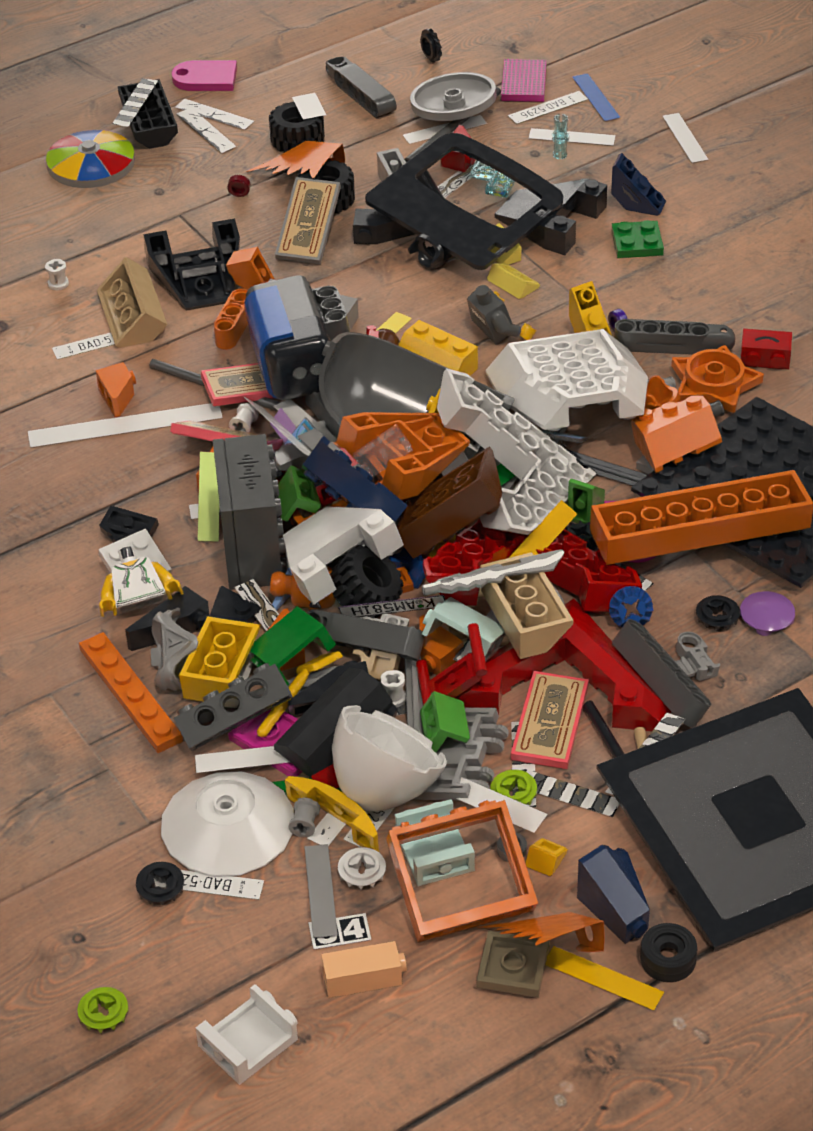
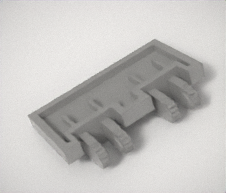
[414,708,509,801]

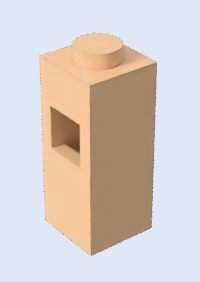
[321,941,407,998]

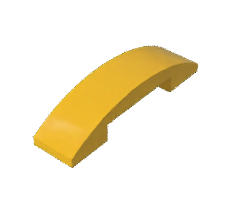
[285,776,379,852]

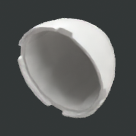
[332,705,447,811]

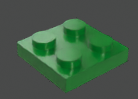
[611,220,664,258]

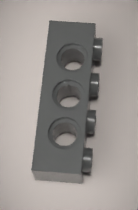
[173,663,293,752]

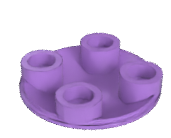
[740,591,795,636]

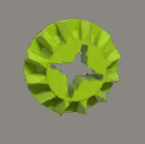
[490,770,537,805]
[77,987,129,1033]

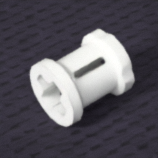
[45,259,69,290]
[229,403,259,432]
[380,670,406,707]

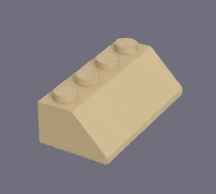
[97,257,168,348]
[480,552,573,659]

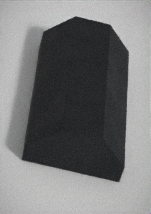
[118,79,178,149]
[274,667,393,779]

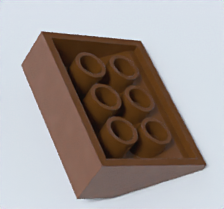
[397,446,503,559]

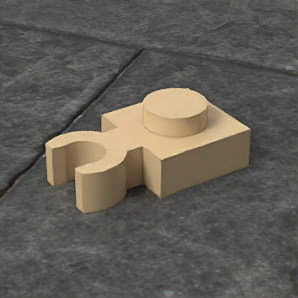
[353,649,401,681]

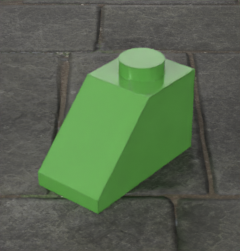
[568,479,605,524]

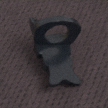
[408,234,452,270]

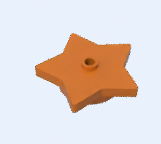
[671,345,764,413]

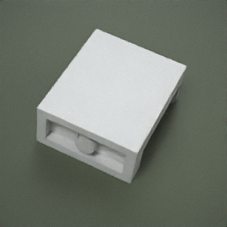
[195,984,298,1085]

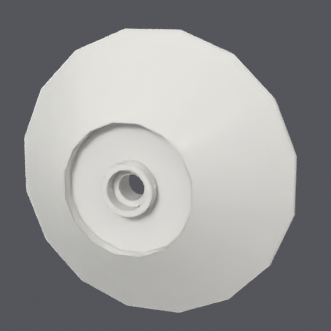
[161,771,294,877]

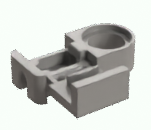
[675,631,720,681]

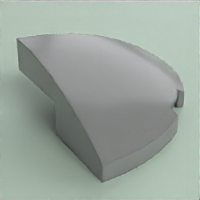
[274,441,313,471]

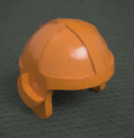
[645,375,680,410]

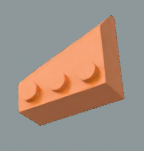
[631,395,722,473]

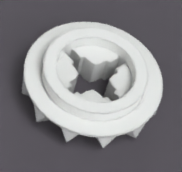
[338,847,386,889]

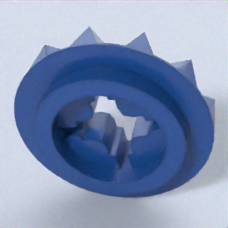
[609,586,654,627]

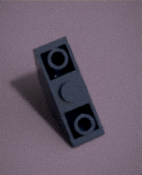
[611,153,666,216]

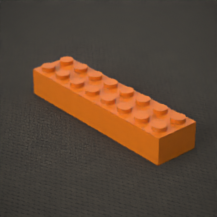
[590,470,813,565]

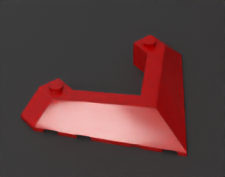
[422,519,642,613]
[456,598,671,732]

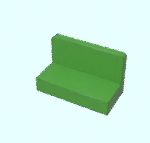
[278,465,321,521]
[420,691,470,752]

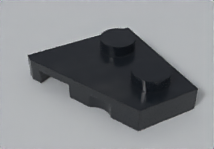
[99,506,159,543]
[209,586,262,623]

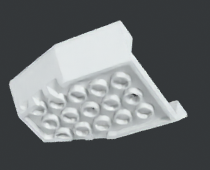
[486,329,648,431]

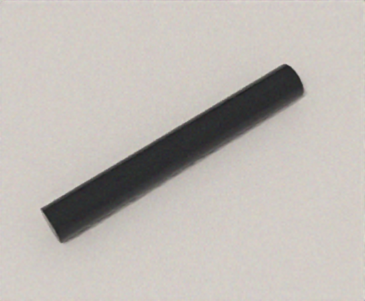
[583,700,625,758]

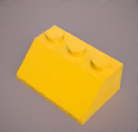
[398,320,478,376]
[179,616,260,702]

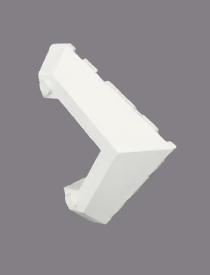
[437,368,597,535]

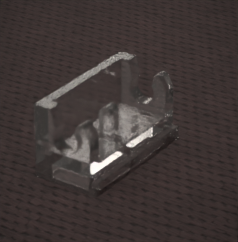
[353,423,413,477]

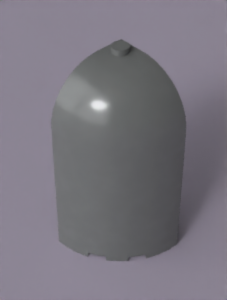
[319,332,515,456]

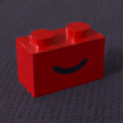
[740,328,792,370]

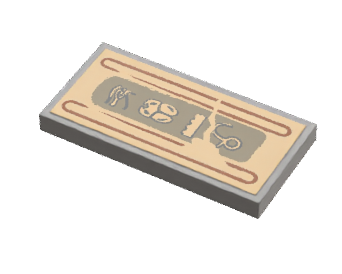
[275,177,341,265]

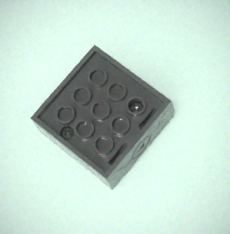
[213,434,287,590]

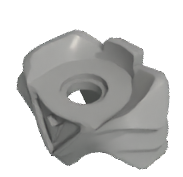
[151,608,198,691]

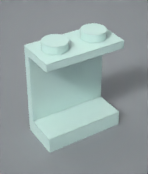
[422,597,506,661]
[395,799,475,886]

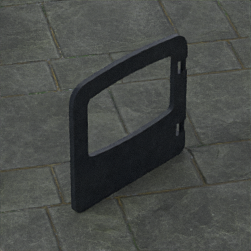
[365,133,563,270]

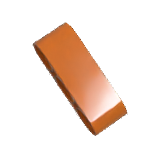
[214,289,248,350]

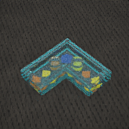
[470,160,515,198]

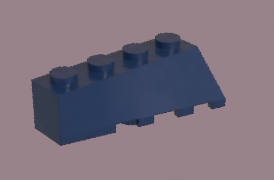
[302,436,408,522]

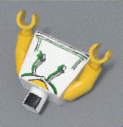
[99,546,184,617]

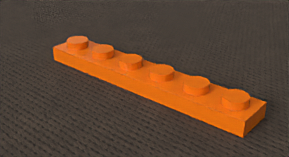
[79,632,183,753]

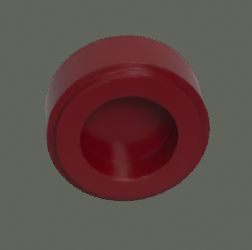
[227,175,251,197]

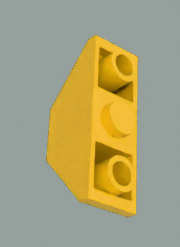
[569,281,612,335]

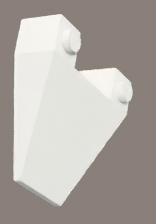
[283,506,404,604]

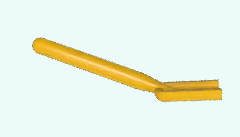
[257,651,343,737]

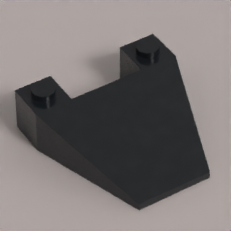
[495,179,607,256]
[143,218,240,311]

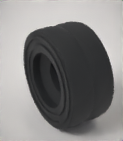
[640,923,698,982]

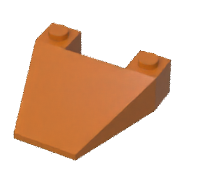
[336,412,470,500]

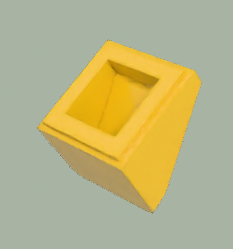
[525,838,568,876]

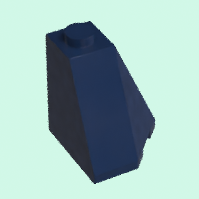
[577,845,650,944]

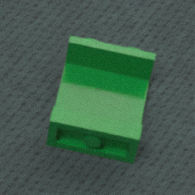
[249,606,336,686]

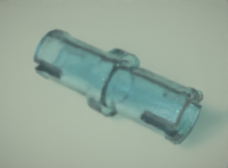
[552,114,570,159]

